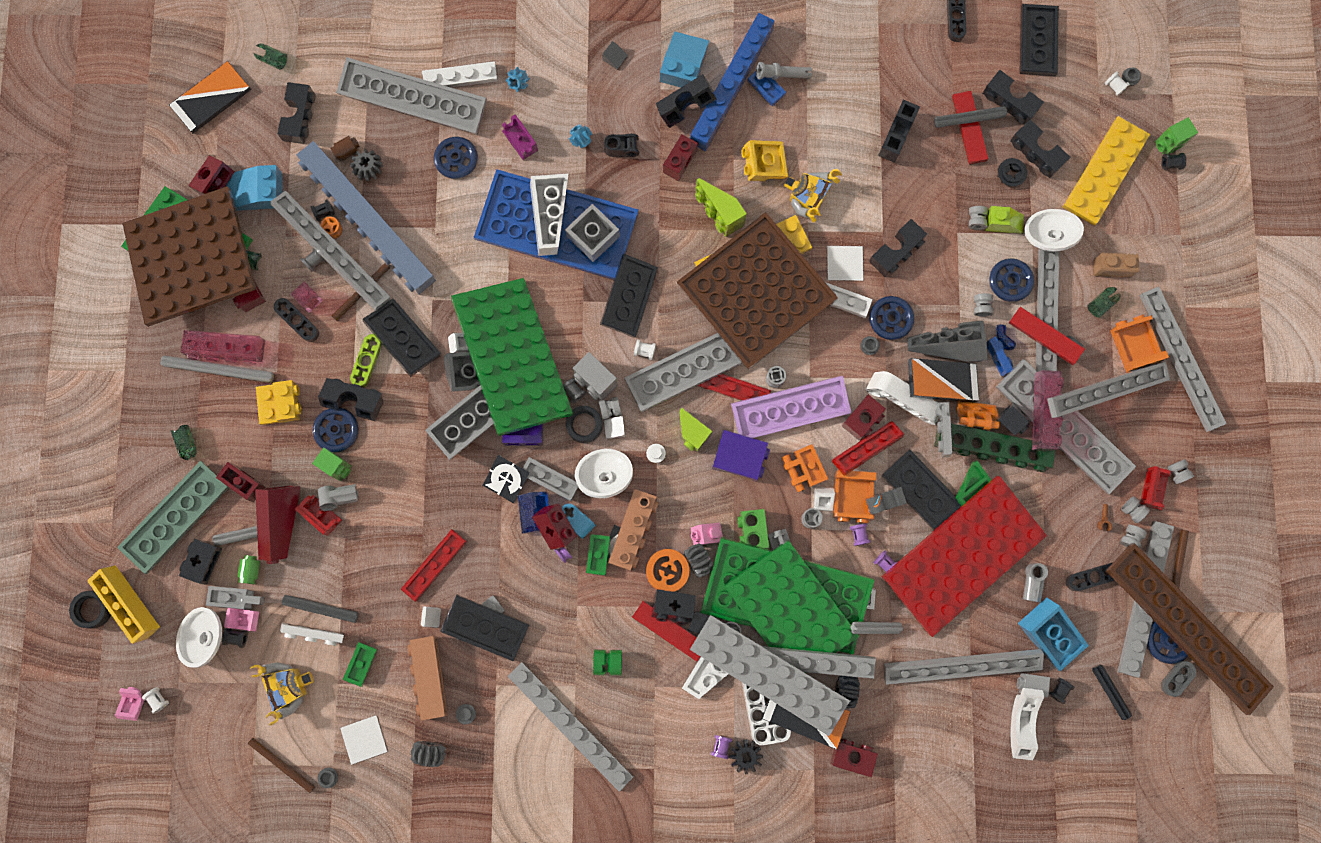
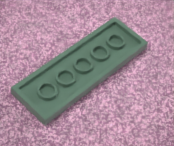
[117,461,229,574]

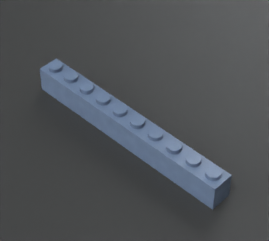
[296,141,436,295]

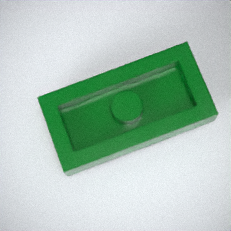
[586,534,611,576]
[343,642,378,687]

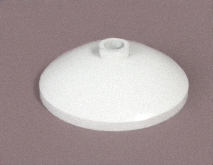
[1025,209,1084,251]
[575,449,633,498]
[176,607,222,668]

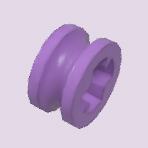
[555,547,573,563]

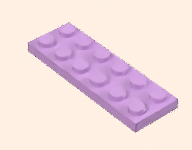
[731,376,851,438]

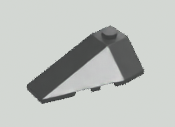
[907,320,987,362]
[444,352,480,392]

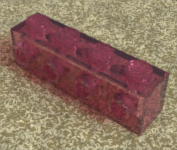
[181,330,265,365]
[1032,370,1064,451]

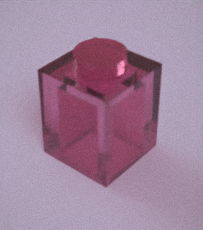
[291,281,323,313]

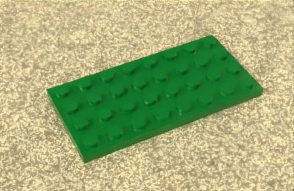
[451,278,573,436]
[700,537,875,655]

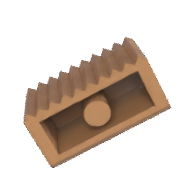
[1093,252,1139,278]

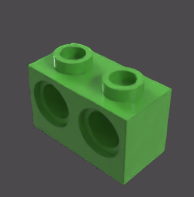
[1155,117,1198,154]
[312,447,352,481]
[737,509,769,549]

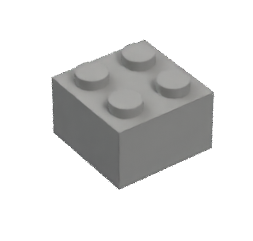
[565,204,620,262]
[573,352,618,401]

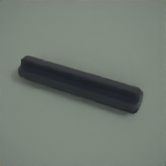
[1092,664,1132,720]

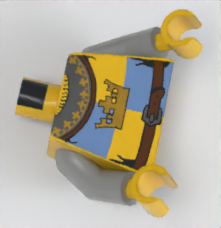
[784,169,842,222]
[250,662,314,726]

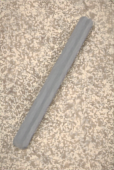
[160,355,274,383]

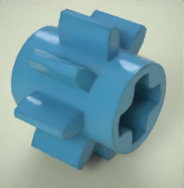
[506,67,530,92]
[568,124,592,148]

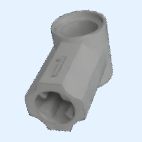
[318,484,359,511]
[1023,563,1048,603]

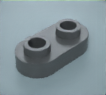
[1161,661,1196,697]

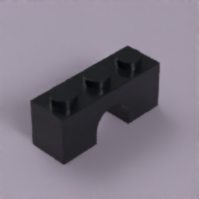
[982,70,1044,124]
[656,74,717,128]
[277,82,316,144]
[878,99,920,163]
[1010,119,1071,178]
[869,219,927,277]
[318,378,383,421]

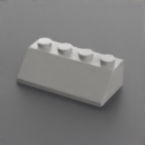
[425,385,494,460]

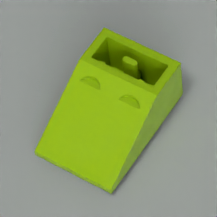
[695,178,747,237]

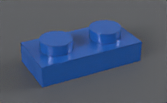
[747,71,786,106]
[986,336,1013,377]

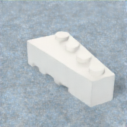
[530,174,568,256]

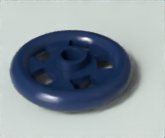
[434,136,478,179]
[989,258,1034,302]
[869,296,915,340]
[313,408,359,453]
[1147,621,1188,664]

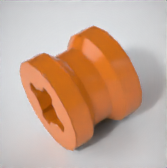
[320,216,343,239]

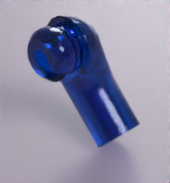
[996,324,1016,350]

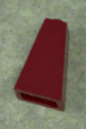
[255,485,300,564]

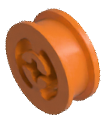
[646,549,689,592]

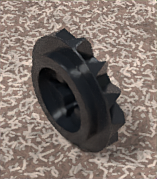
[997,158,1028,187]

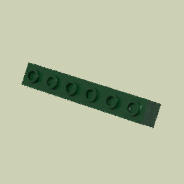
[934,423,1056,472]

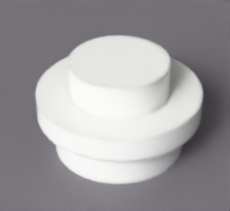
[646,444,666,463]

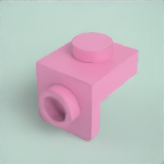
[691,523,723,545]
[224,608,259,631]
[115,687,144,721]

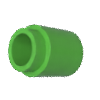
[237,555,260,584]

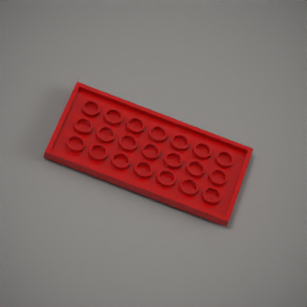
[881,476,1047,637]

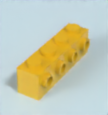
[87,565,160,644]

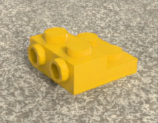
[741,140,788,181]
[256,380,302,425]

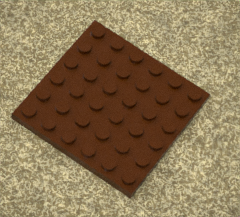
[122,186,256,327]
[677,212,838,370]

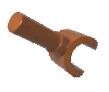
[1097,504,1112,531]

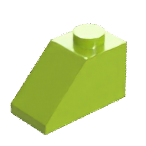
[985,206,1024,234]
[679,408,712,452]

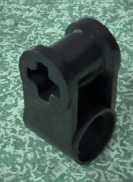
[604,133,639,157]

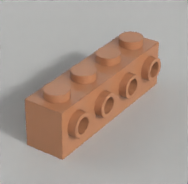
[608,489,659,571]
[407,636,448,721]

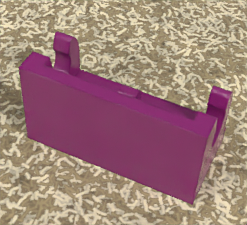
[502,114,538,160]

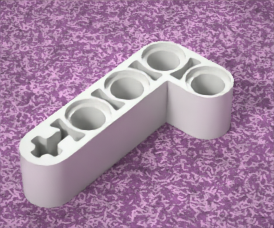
[866,371,939,425]
[742,682,791,745]

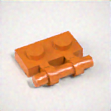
[956,401,999,430]
[782,444,828,492]

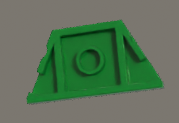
[955,460,991,506]

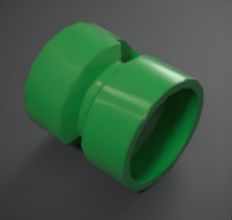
[593,649,622,676]

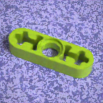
[350,334,382,388]

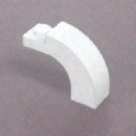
[1011,688,1044,760]

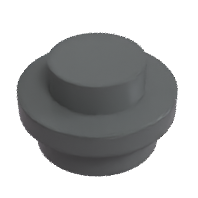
[1122,67,1141,86]
[860,336,880,355]
[456,704,476,724]
[318,767,338,788]

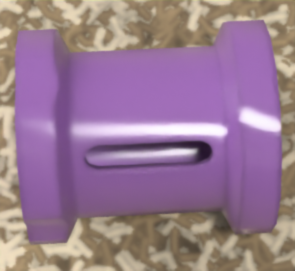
[850,523,871,546]
[873,550,897,572]
[711,735,732,759]

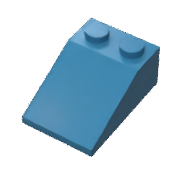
[660,31,709,87]
[226,165,283,211]
[1018,598,1089,671]

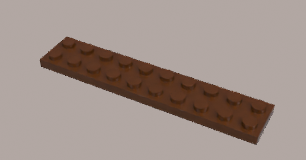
[1106,543,1274,715]

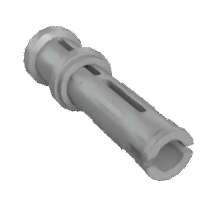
[756,62,812,80]

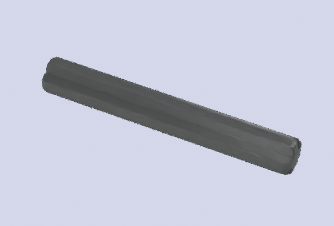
[934,106,1007,128]
[282,595,359,623]

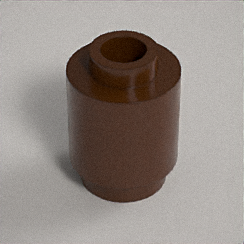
[331,135,360,161]

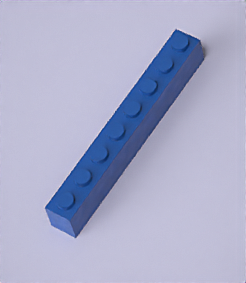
[690,13,775,151]

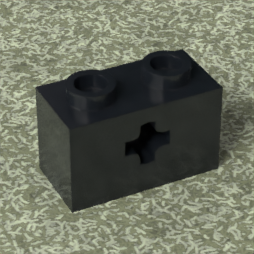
[998,402,1030,435]
[179,539,223,585]
[651,589,696,625]

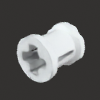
[1104,71,1130,96]
[634,339,656,360]
[142,687,169,714]

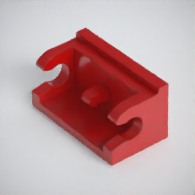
[1140,466,1172,511]
[295,495,342,536]

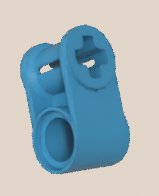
[562,504,596,539]

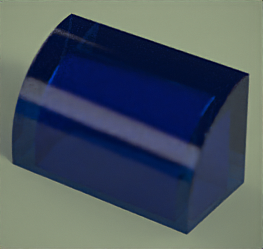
[518,492,549,534]

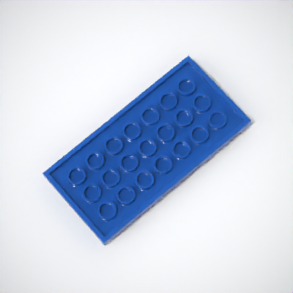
[474,169,639,280]

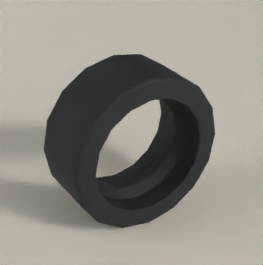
[566,406,602,443]
[69,591,111,629]

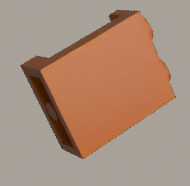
[1110,314,1169,373]
[833,470,876,524]

